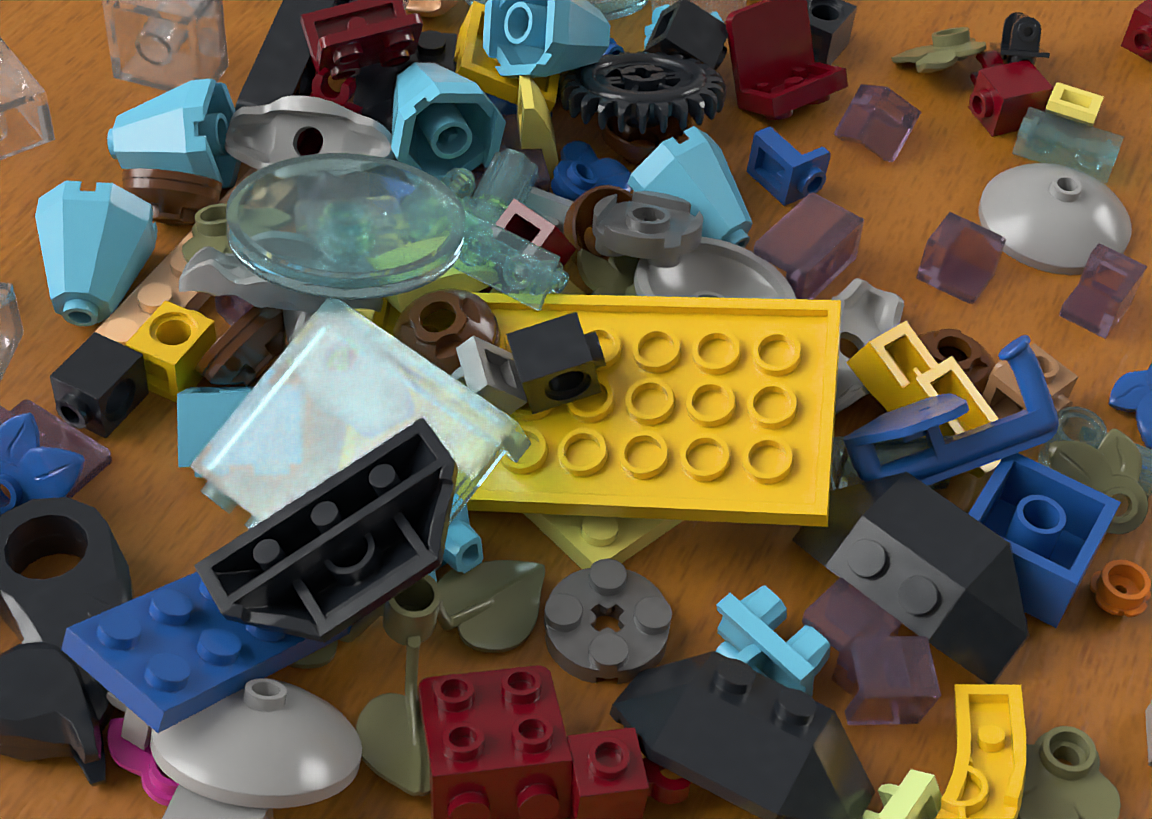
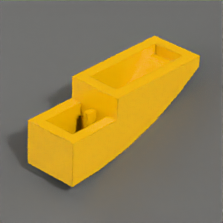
[846,321,1001,478]

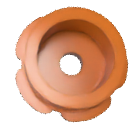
[1090,560,1151,617]

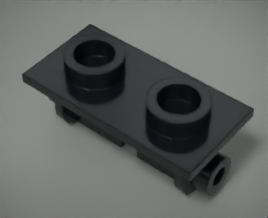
[990,12,1050,65]

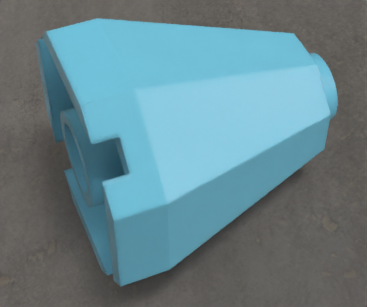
[483,0,610,79]
[391,62,506,186]
[107,79,241,189]
[627,126,753,248]
[35,181,158,326]

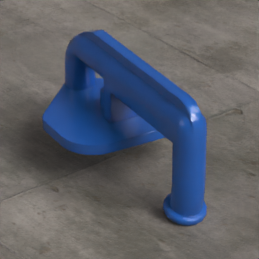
[843,335,1059,486]

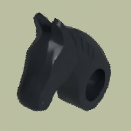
[0,497,135,787]

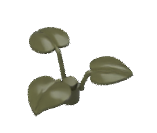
[288,560,545,796]

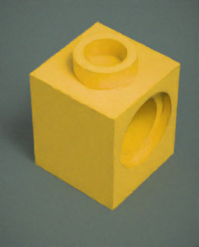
[125,300,217,403]

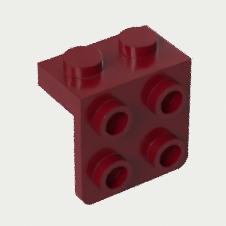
[301,0,423,80]
[725,0,848,120]
[418,665,573,819]

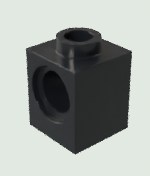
[644,0,728,70]
[807,0,857,65]
[506,312,606,414]
[50,332,149,438]

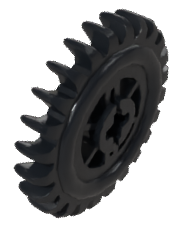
[559,51,727,134]

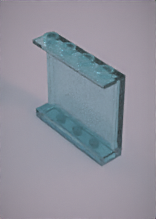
[189,294,531,529]

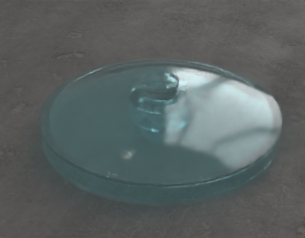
[226,153,465,300]

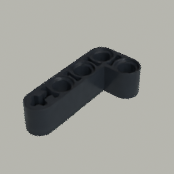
[235,0,354,111]

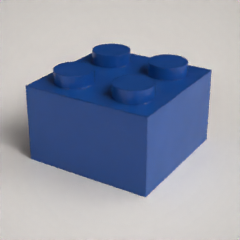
[968,453,1121,628]

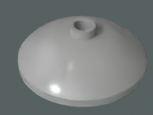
[979,163,1132,275]
[634,237,796,299]
[150,678,362,808]

